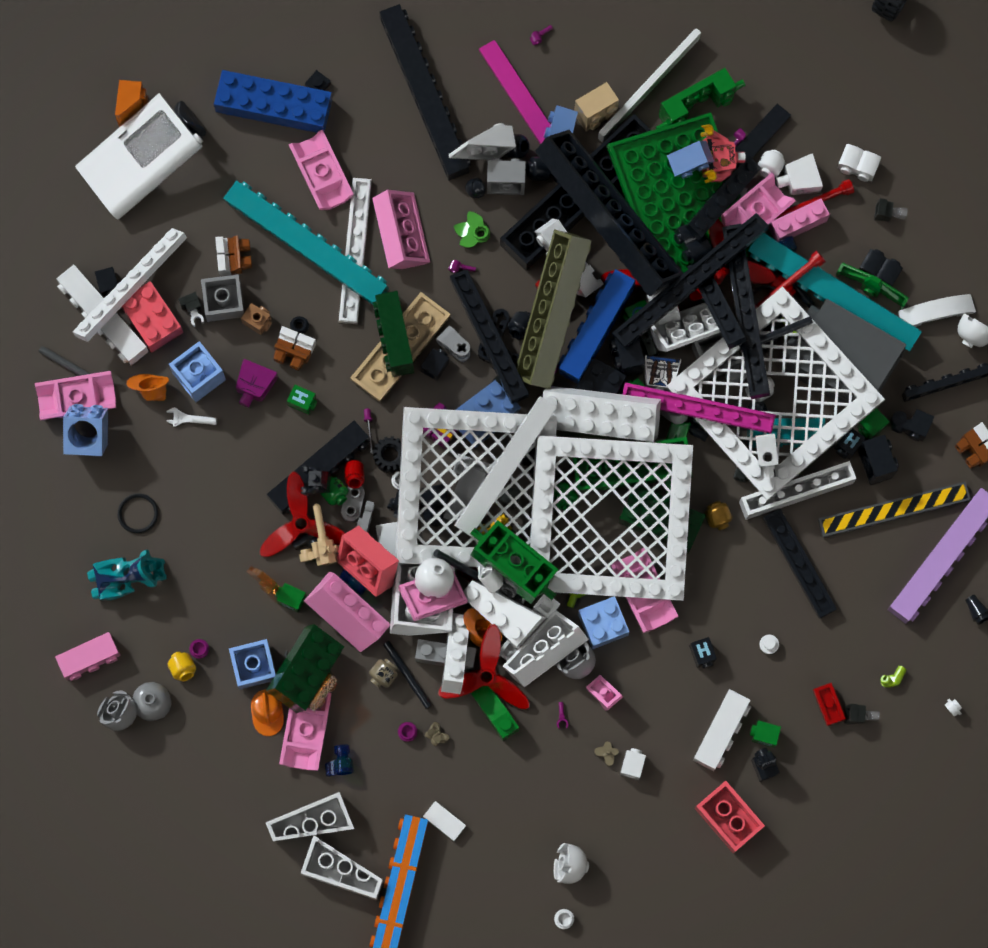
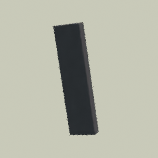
[735,103,791,165]

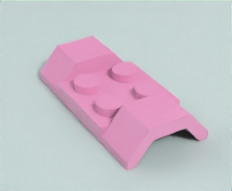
[289,130,354,210]
[721,173,795,227]
[35,371,116,421]
[611,548,678,633]
[279,692,332,771]

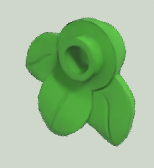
[454,211,490,248]

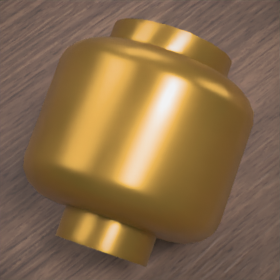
[704,501,732,530]

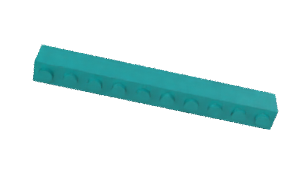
[223,180,389,305]
[748,233,922,351]

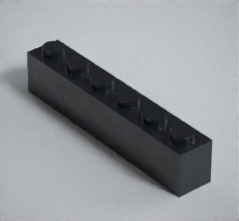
[267,420,370,515]

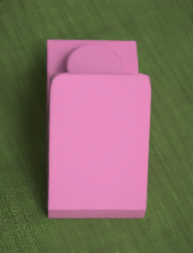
[586,675,623,711]

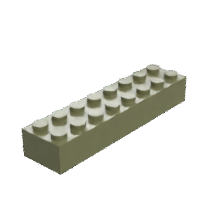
[516,229,592,389]

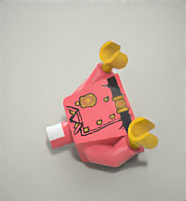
[700,124,746,183]

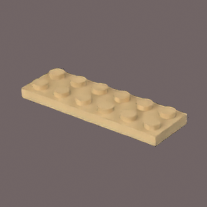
[350,292,451,402]

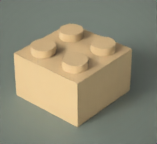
[574,82,619,131]

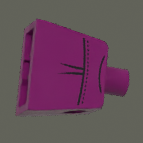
[236,359,278,408]

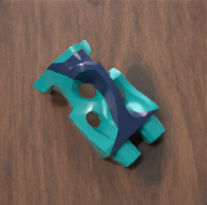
[87,550,167,601]

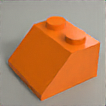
[115,80,148,127]

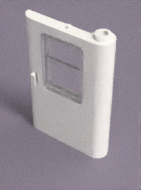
[75,93,204,220]

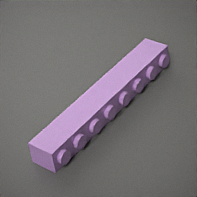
[887,488,988,624]

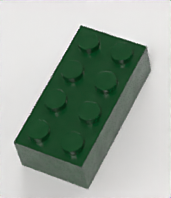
[372,291,414,378]
[618,484,706,554]
[266,624,345,713]

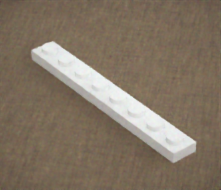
[73,228,187,342]

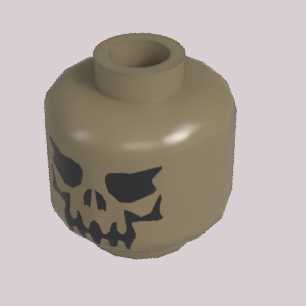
[369,659,398,688]

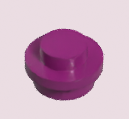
[189,639,209,659]
[398,722,417,742]

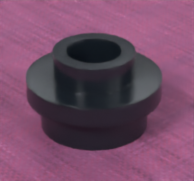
[290,316,309,335]

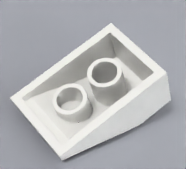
[449,123,516,160]

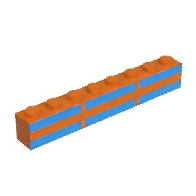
[369,814,428,948]

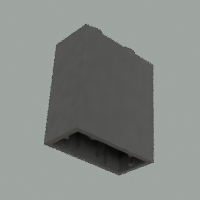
[781,299,906,407]

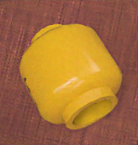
[167,652,196,682]

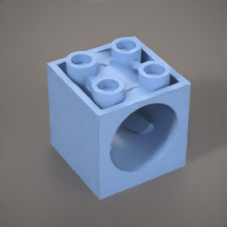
[169,341,226,403]
[63,404,108,456]

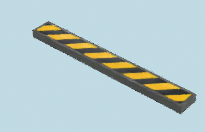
[818,481,971,538]

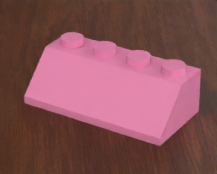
[372,190,430,269]
[304,572,390,652]

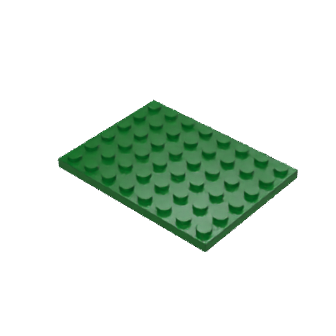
[607,112,753,273]

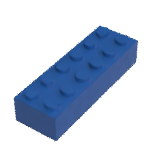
[214,70,332,133]
[558,269,635,384]

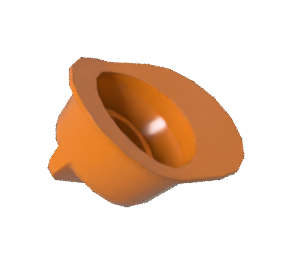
[127,374,169,401]
[463,608,502,647]
[251,689,284,736]

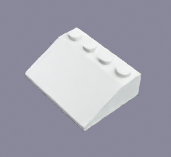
[650,303,720,352]
[390,563,455,636]

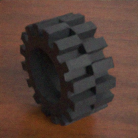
[373,436,402,473]

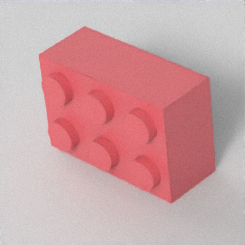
[121,281,183,353]
[337,526,399,597]
[694,781,765,853]

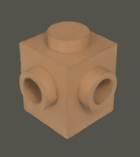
[241,303,272,335]

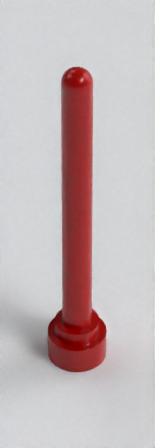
[773,179,855,221]
[755,250,826,309]

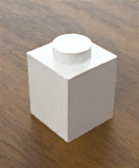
[620,748,646,780]

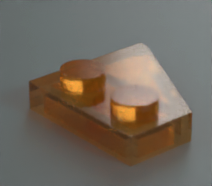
[246,566,279,596]
[308,671,338,712]

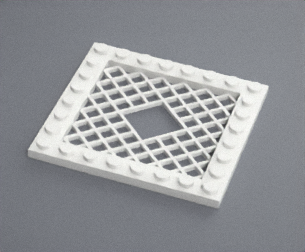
[666,286,885,501]
[396,407,557,567]
[531,436,693,601]

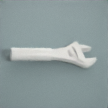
[166,407,217,427]

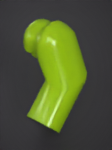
[880,666,907,688]

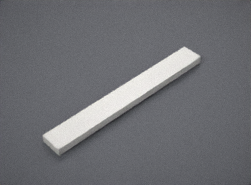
[598,28,701,143]
[339,178,372,324]
[454,396,557,536]

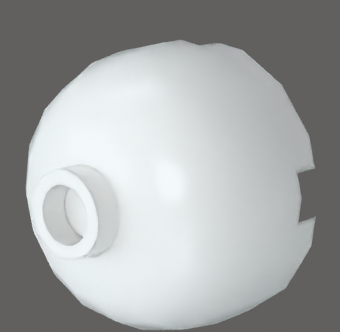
[958,313,988,348]
[415,558,454,598]
[553,843,589,884]

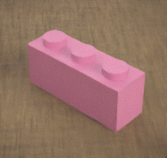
[769,199,830,243]
[55,632,121,681]

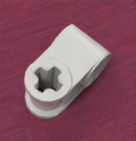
[478,564,503,593]

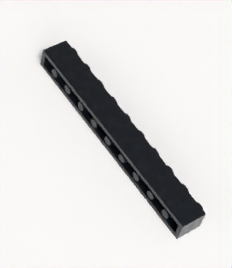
[379,4,471,181]

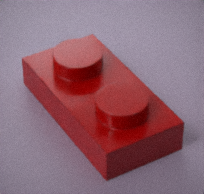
[813,682,846,726]

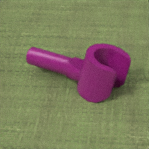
[530,25,553,45]
[733,128,746,148]
[448,260,476,273]
[556,702,568,729]

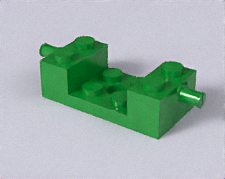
[656,68,746,129]
[470,520,559,604]

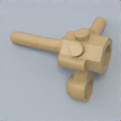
[299,503,340,566]

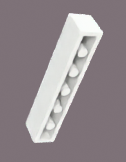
[56,264,149,366]
[739,461,856,520]

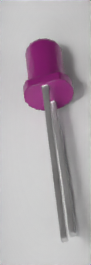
[363,408,373,454]

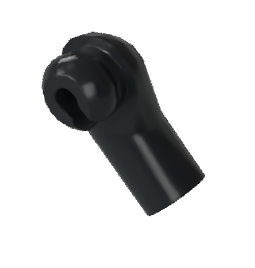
[687,417,709,442]
[292,534,317,550]

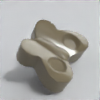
[425,722,449,746]
[594,741,619,766]

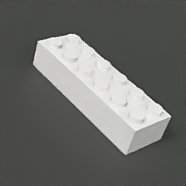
[543,386,661,442]

